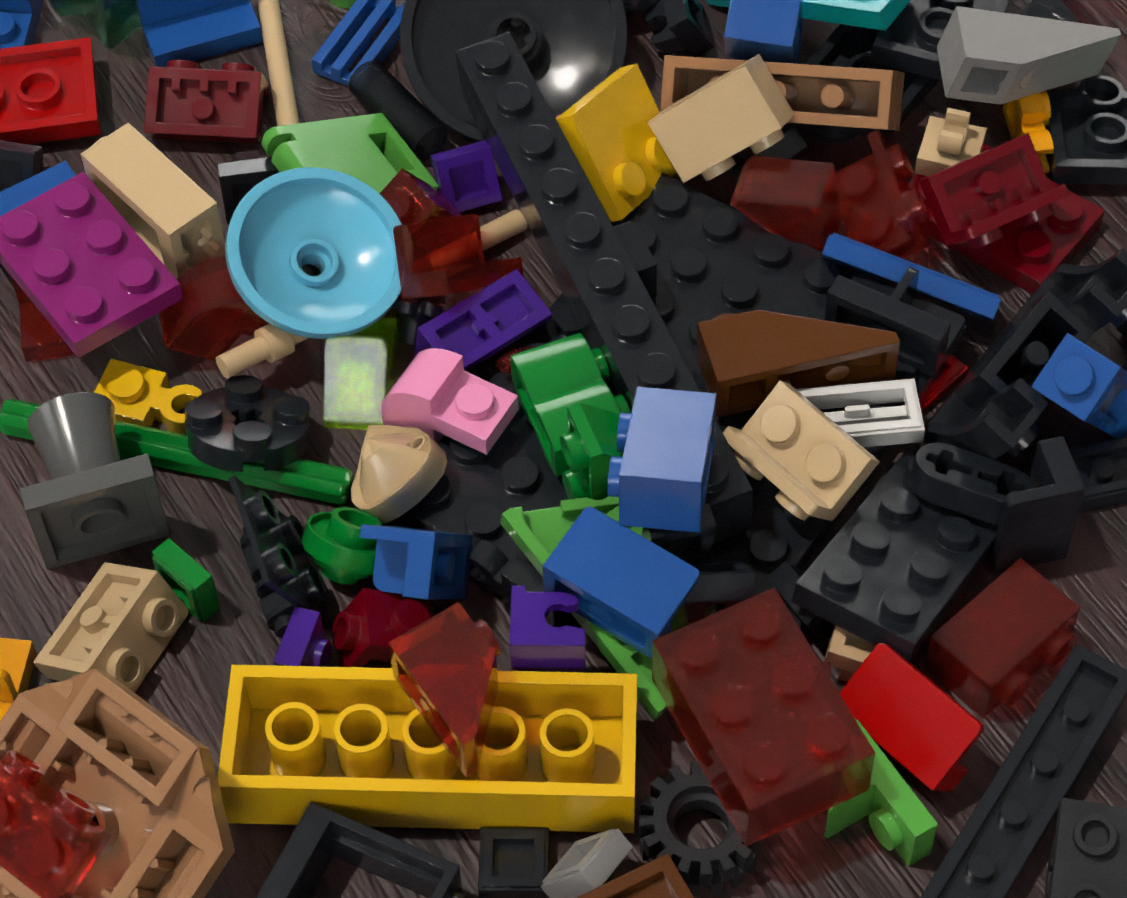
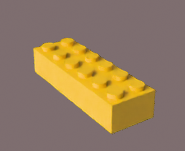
[217,665,637,833]

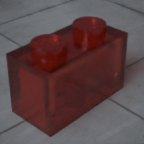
[925,558,1081,719]

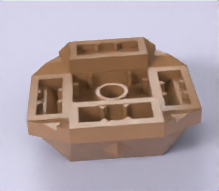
[0,669,235,898]

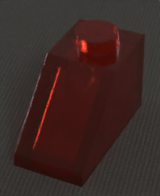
[388,602,501,777]

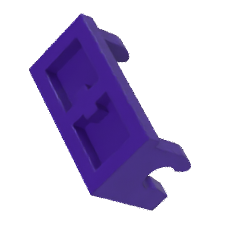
[414,269,552,371]
[509,586,586,673]

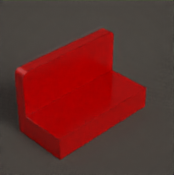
[831,643,984,791]

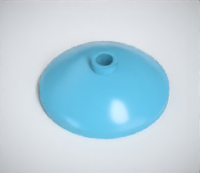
[225,167,409,339]

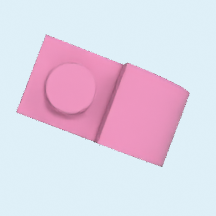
[381,348,519,455]

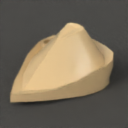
[351,425,447,523]

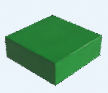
[152,538,220,622]

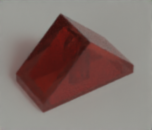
[730,156,842,252]

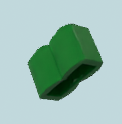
[510,333,631,477]

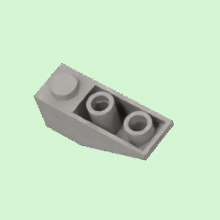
[937,6,1121,105]

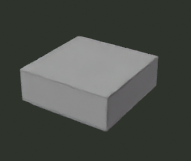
[541,829,633,898]

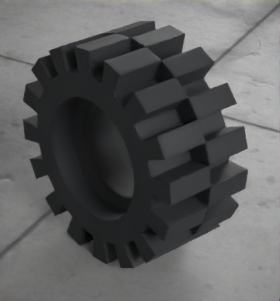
[639,761,764,898]

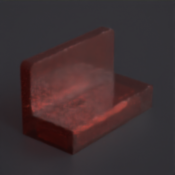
[393,214,524,299]

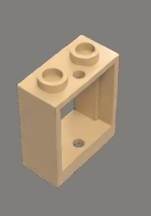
[81,123,231,309]

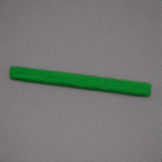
[0,399,353,505]

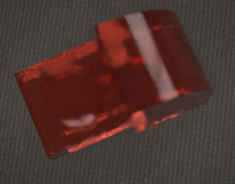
[160,256,270,361]

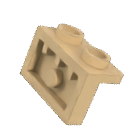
[723,381,880,522]
[33,562,188,693]

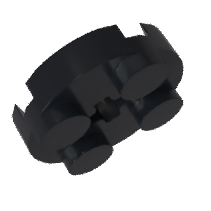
[185,375,310,472]

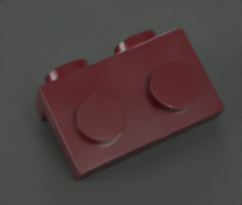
[919,133,1070,250]

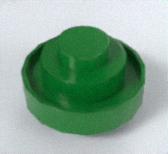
[301,507,382,584]

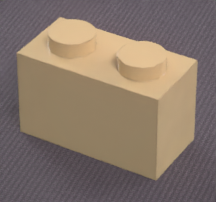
[647,54,795,183]

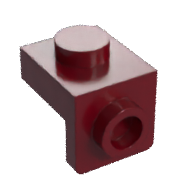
[332,588,440,668]

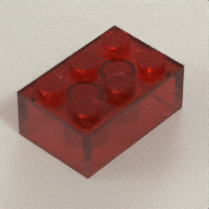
[652,587,875,847]

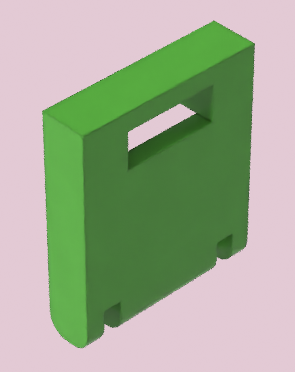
[261,113,439,214]

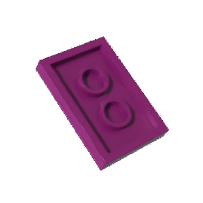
[0,172,183,358]

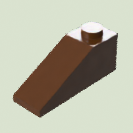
[697,310,900,418]

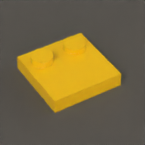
[556,63,677,222]

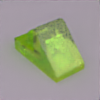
[324,317,398,429]

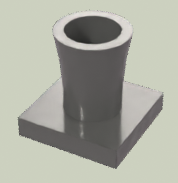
[19,392,170,570]

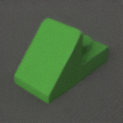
[824,719,938,867]

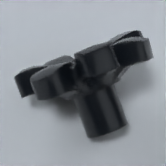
[391,294,454,346]

